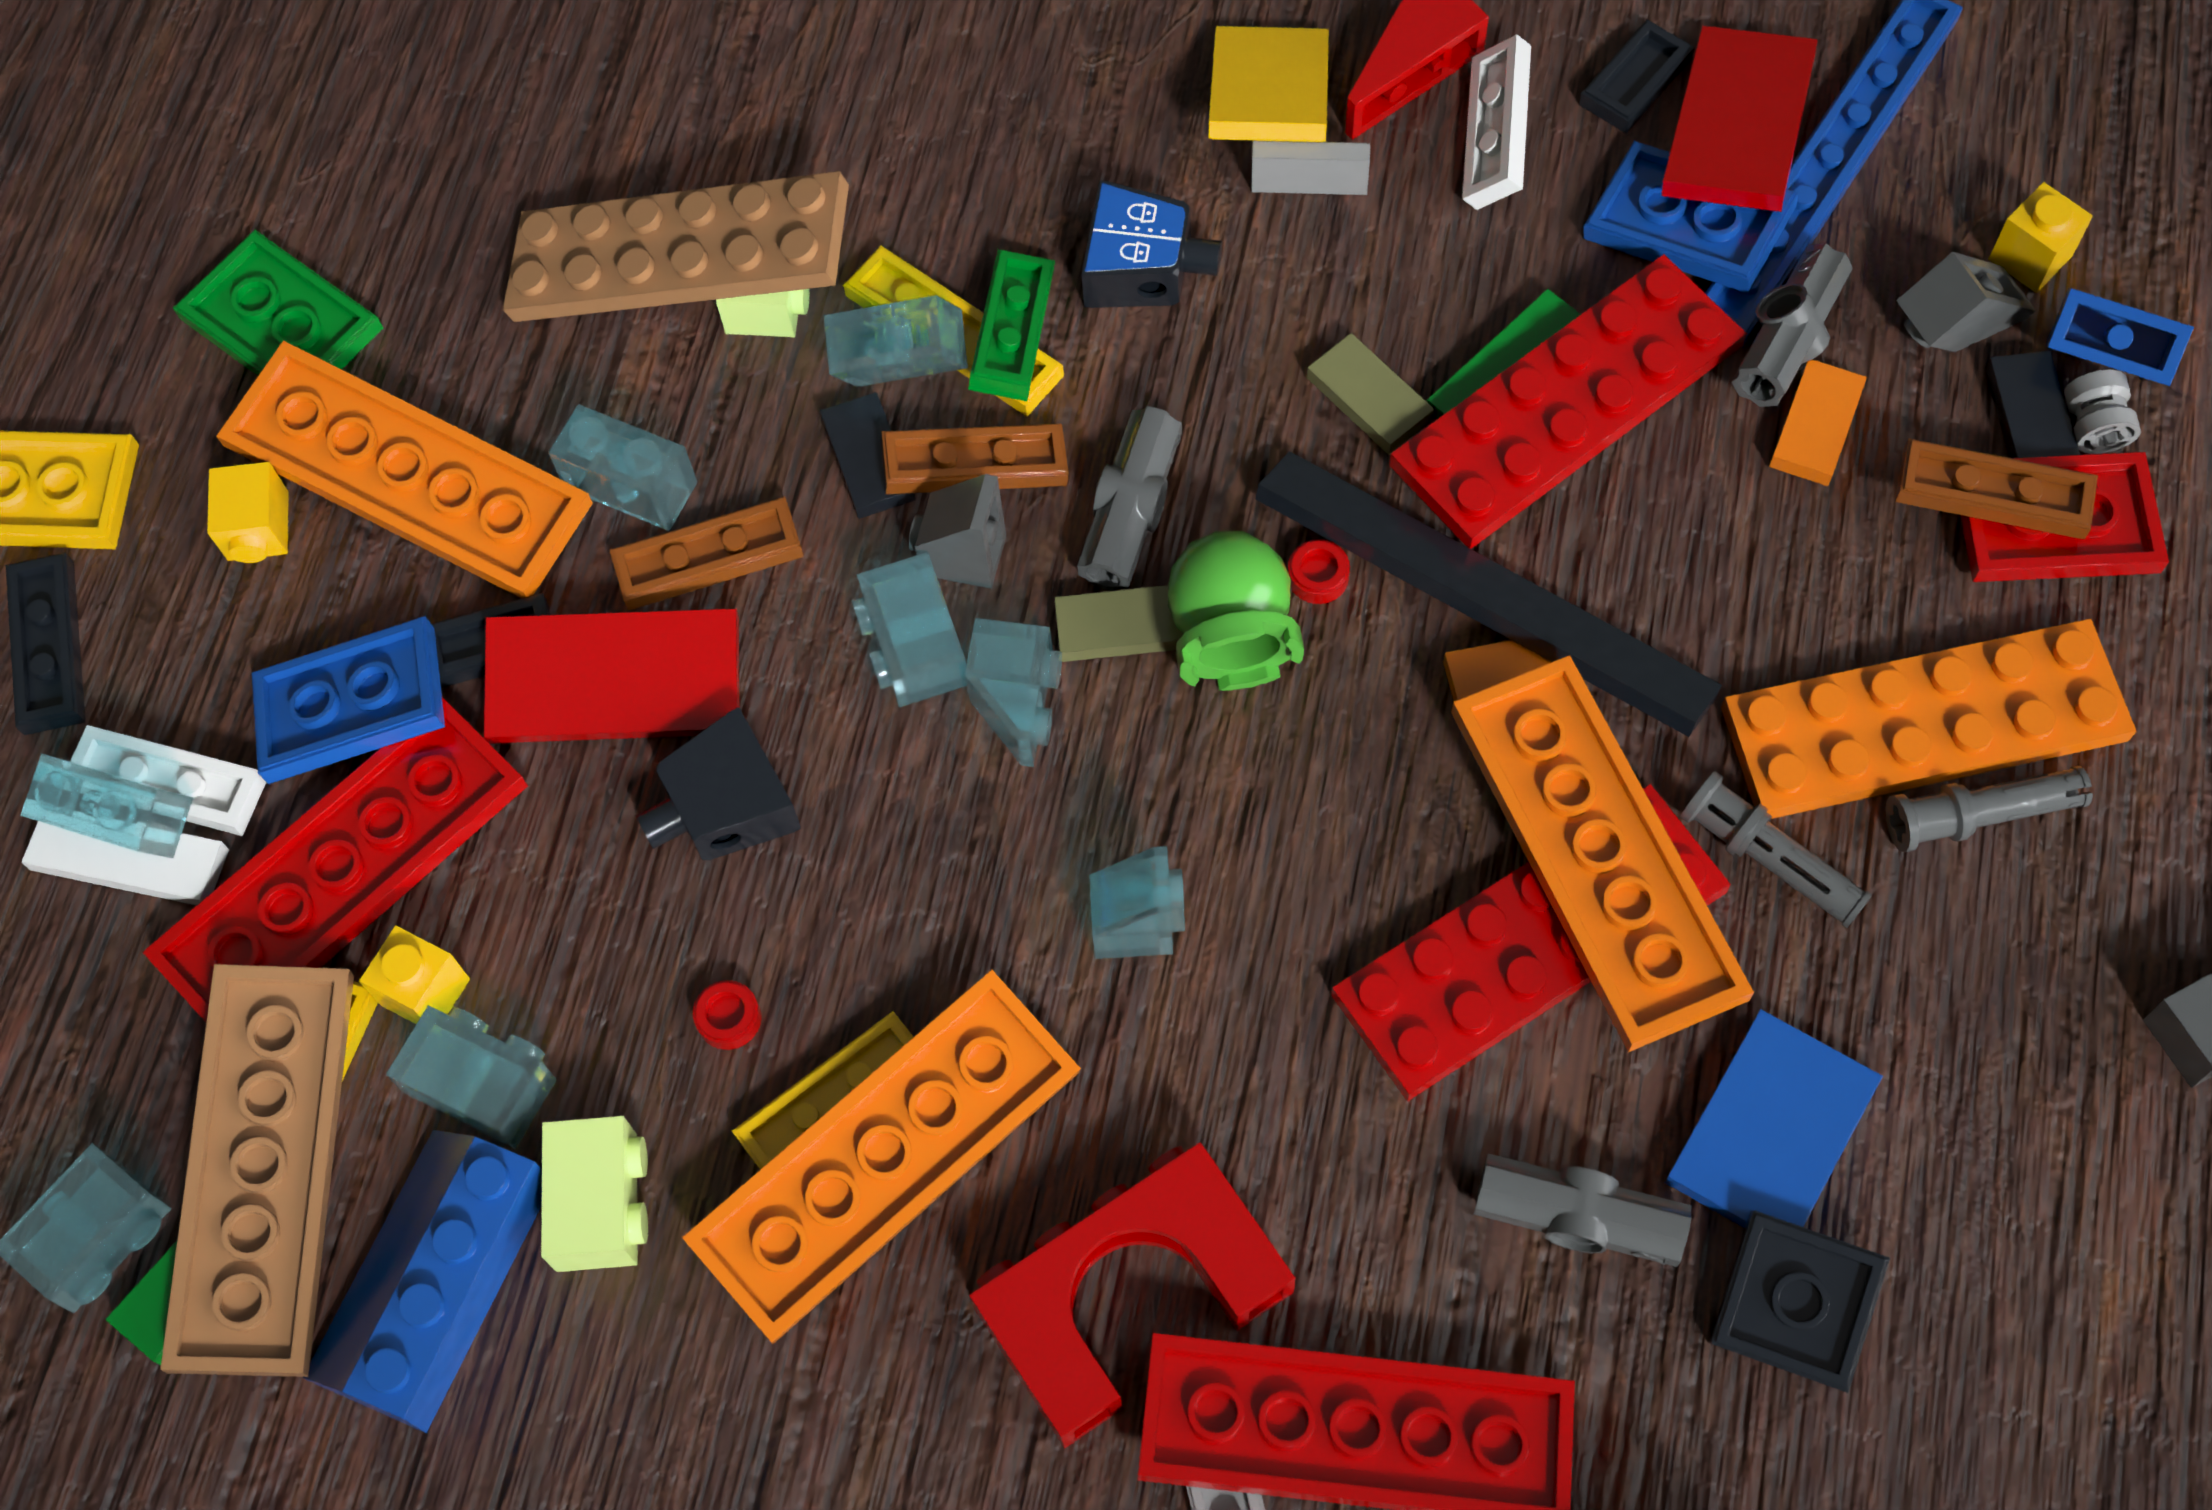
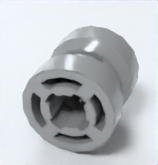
[2064,370,2141,454]

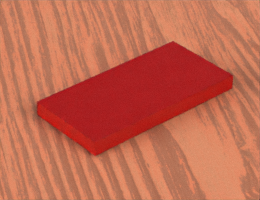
[1662,26,1818,212]
[484,609,740,744]

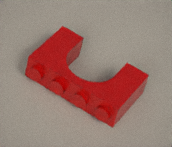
[969,1142,1296,1449]

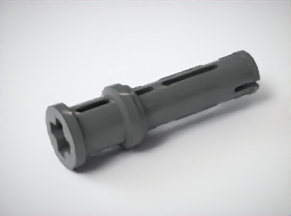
[1885,766,2093,852]
[1680,771,1872,928]

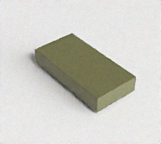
[1307,333,1434,455]
[1054,585,1183,662]

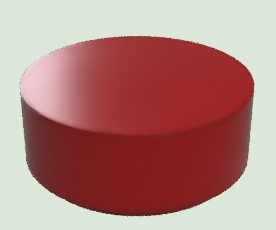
[1288,539,1350,604]
[693,980,762,1050]

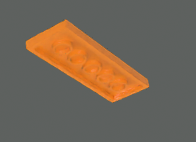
[216,340,593,599]
[1721,619,2136,819]
[1451,655,1754,1052]
[682,970,1081,1344]

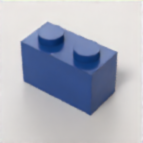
[2045,288,2194,386]

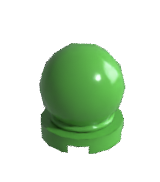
[1168,531,1304,691]

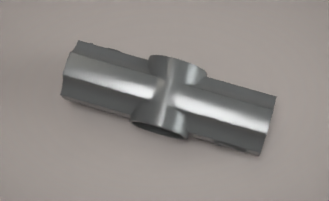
[1732,243,1853,407]
[1077,406,1182,591]
[1473,1154,1692,1267]

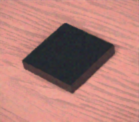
[1709,1210,1890,1393]

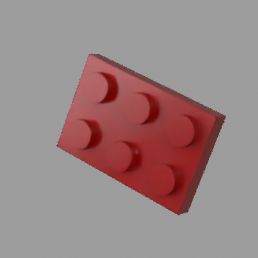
[1961,452,2169,582]

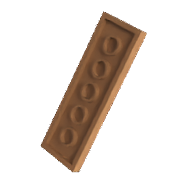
[503,171,849,322]
[160,964,354,1377]

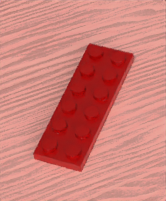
[1389,254,1747,549]
[142,697,528,1023]
[1331,784,1731,1102]
[1137,1333,1575,1510]

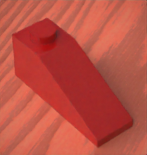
[1345,0,1489,140]

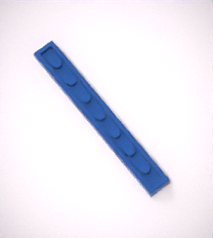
[1705,0,1963,348]

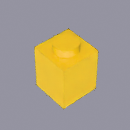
[1988,182,2093,293]
[207,462,289,563]
[359,925,470,1034]

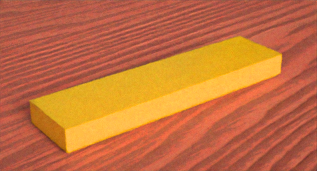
[843,245,1064,417]

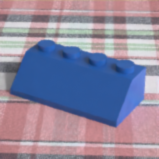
[302,1130,542,1433]

